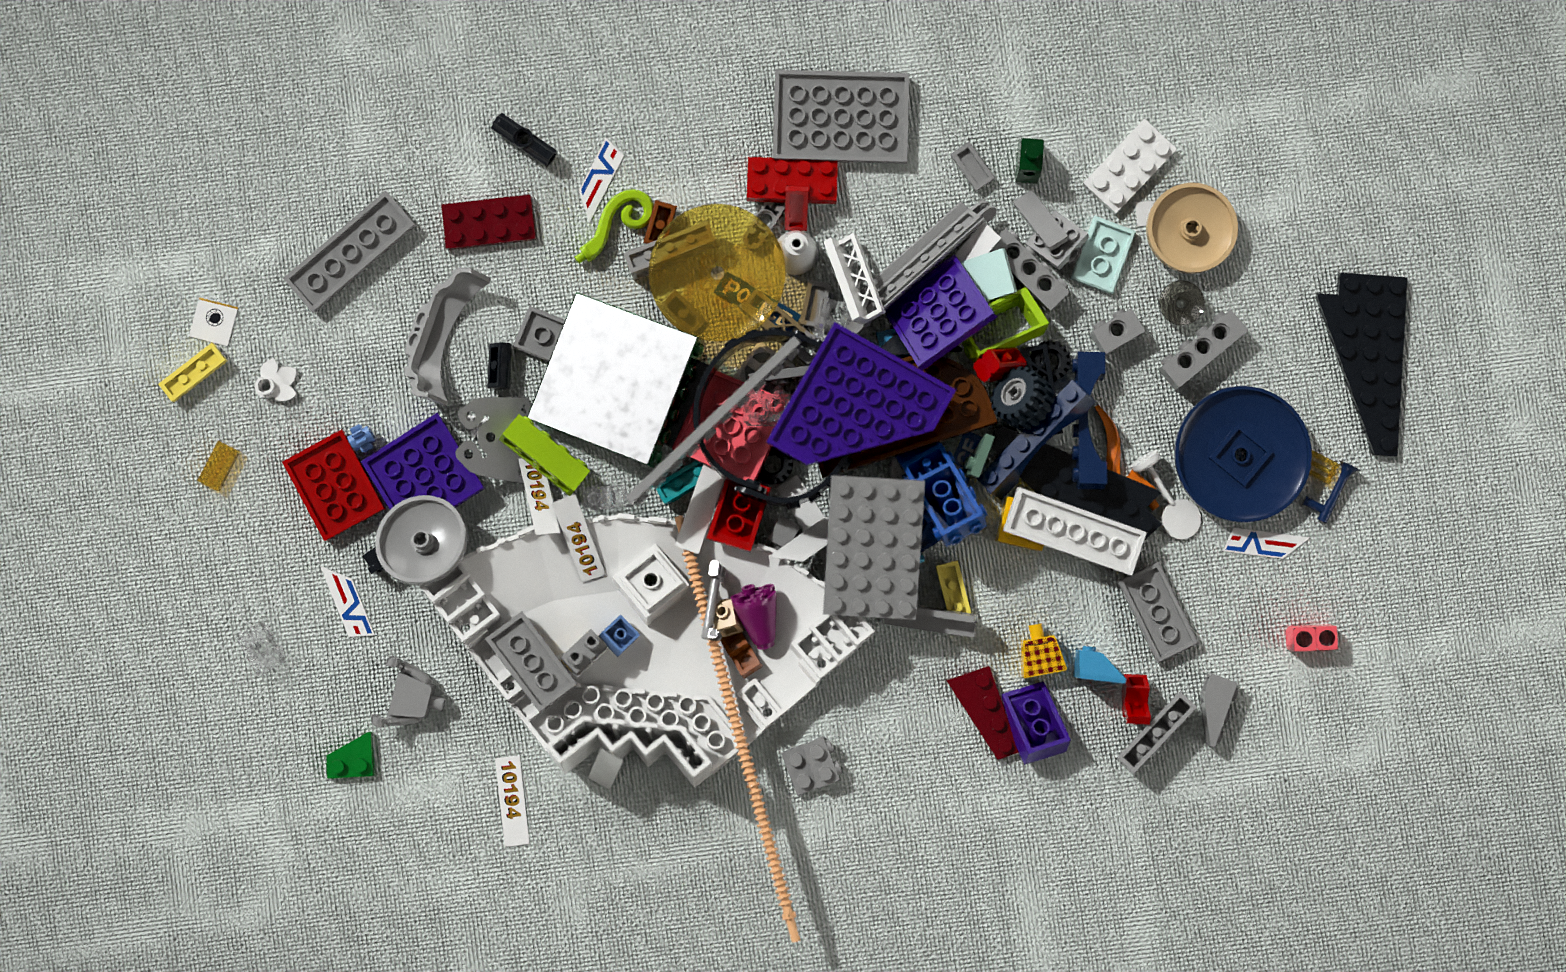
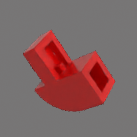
[1122,674,1151,725]

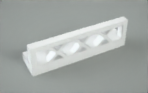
[824,233,885,325]

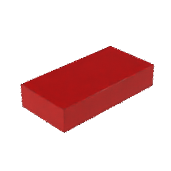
[785,186,808,231]

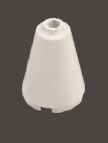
[774,230,819,275]

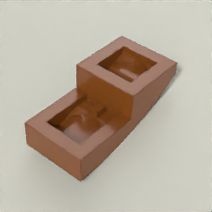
[720,632,763,679]

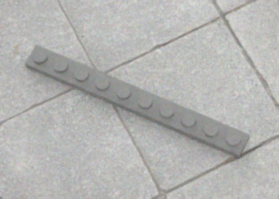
[625,336,800,506]

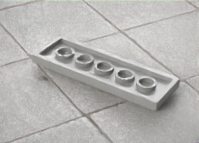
[283,190,416,313]

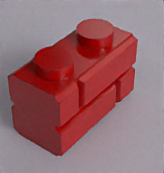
[973,347,1027,382]

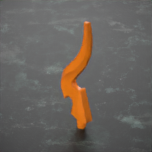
[1095,405,1159,511]

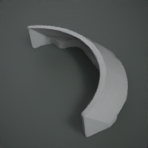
[404,268,491,406]

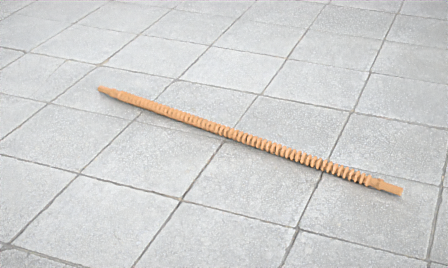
[674,515,800,943]

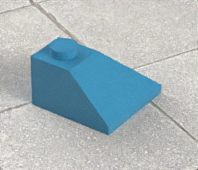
[1073,646,1126,684]

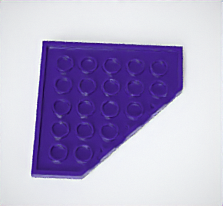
[766,322,956,466]

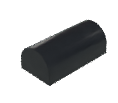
[487,342,512,390]

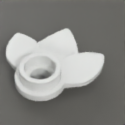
[255,358,297,401]

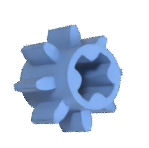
[347,424,376,453]

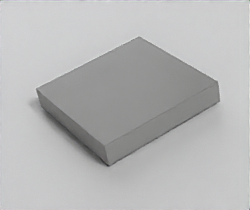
[513,305,566,362]

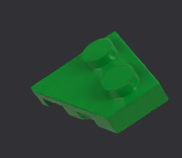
[326,731,375,779]

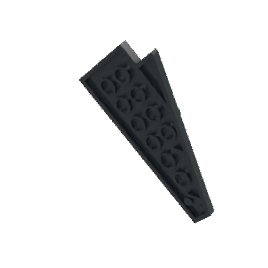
[1315,272,1408,457]
[991,426,1162,571]

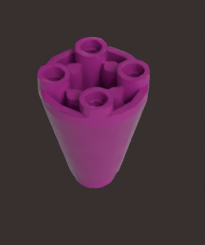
[731,584,777,650]

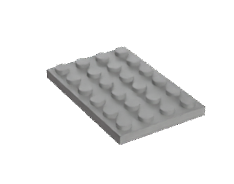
[773,70,909,164]
[823,475,925,620]

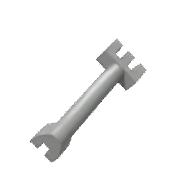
[701,560,726,641]

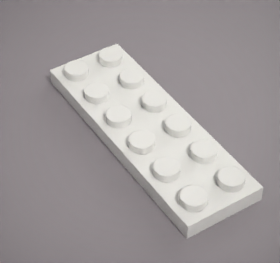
[1003,487,1147,576]

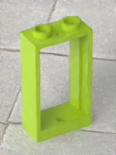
[962,287,1049,363]

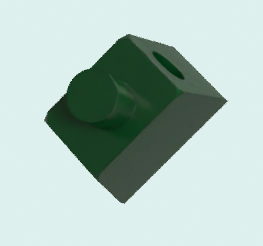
[1015,138,1044,184]

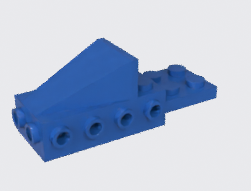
[895,442,988,547]

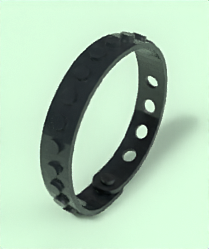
[693,327,853,510]

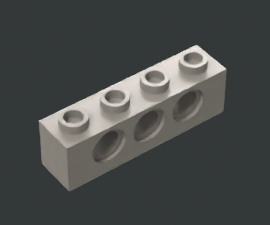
[990,228,1069,314]
[1158,310,1248,390]
[1116,691,1197,775]

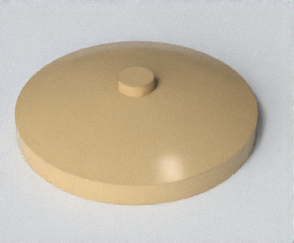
[1146,183,1238,274]

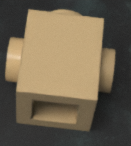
[714,599,744,637]

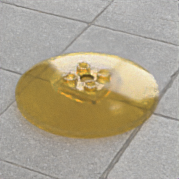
[649,204,786,341]

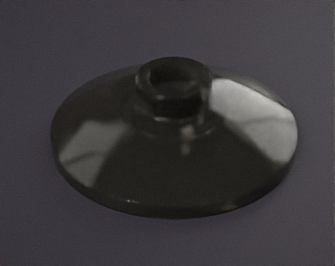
[1159,280,1205,325]

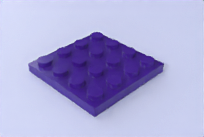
[885,254,997,371]
[361,413,485,509]

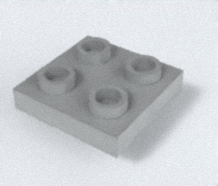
[1025,211,1090,271]

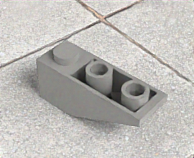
[1200,673,1239,748]

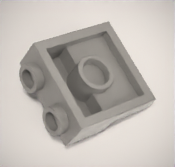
[781,736,842,796]

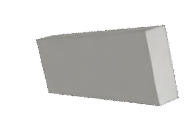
[1013,190,1069,252]

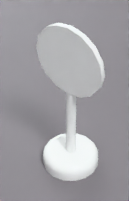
[1130,450,1201,539]

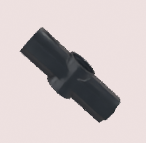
[491,113,558,167]

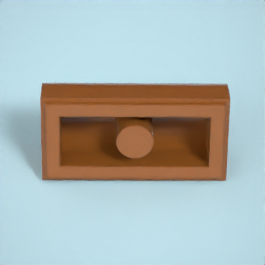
[643,200,677,245]

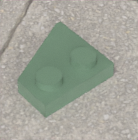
[962,433,995,479]

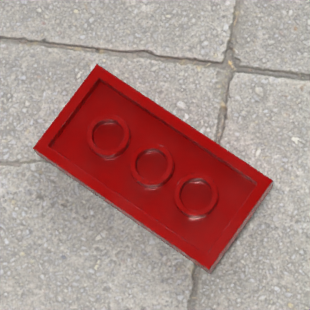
[746,157,838,204]

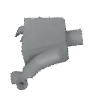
[371,656,446,727]

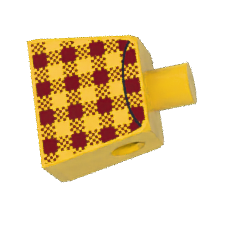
[1021,623,1067,678]

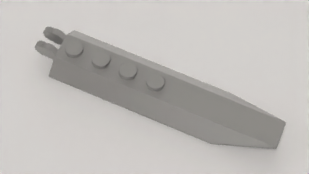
[841,200,997,335]

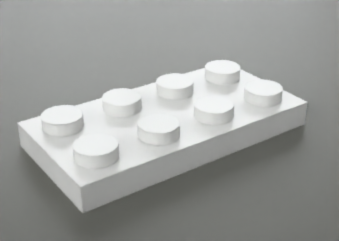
[1082,119,1177,215]

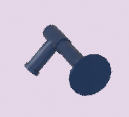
[1302,460,1361,523]

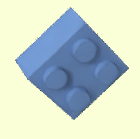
[598,615,640,657]

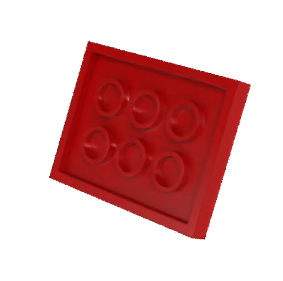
[282,429,386,541]

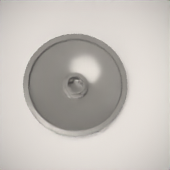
[375,495,468,585]

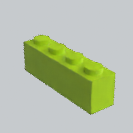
[499,414,590,496]

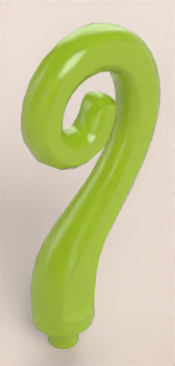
[574,189,654,264]

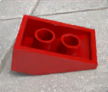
[707,480,771,552]

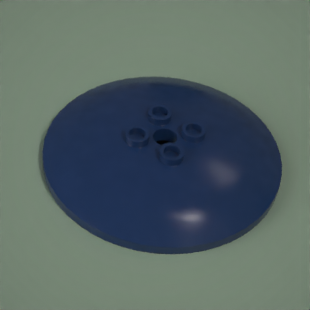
[1174,386,1312,522]

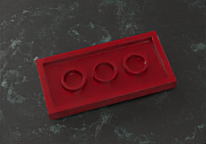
[441,194,536,250]

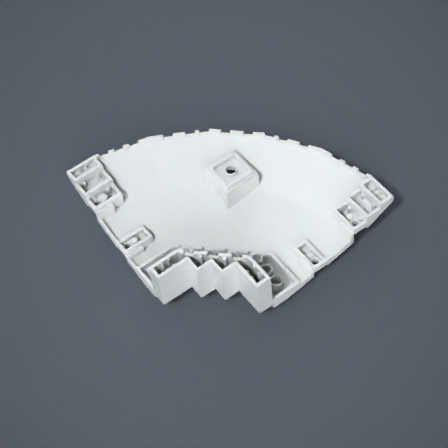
[419,513,875,788]

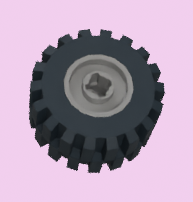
[991,367,1054,430]

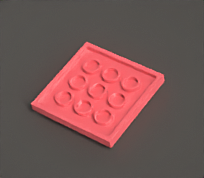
[672,371,789,481]

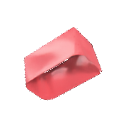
[1286,624,1338,652]

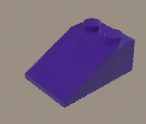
[1001,681,1071,765]

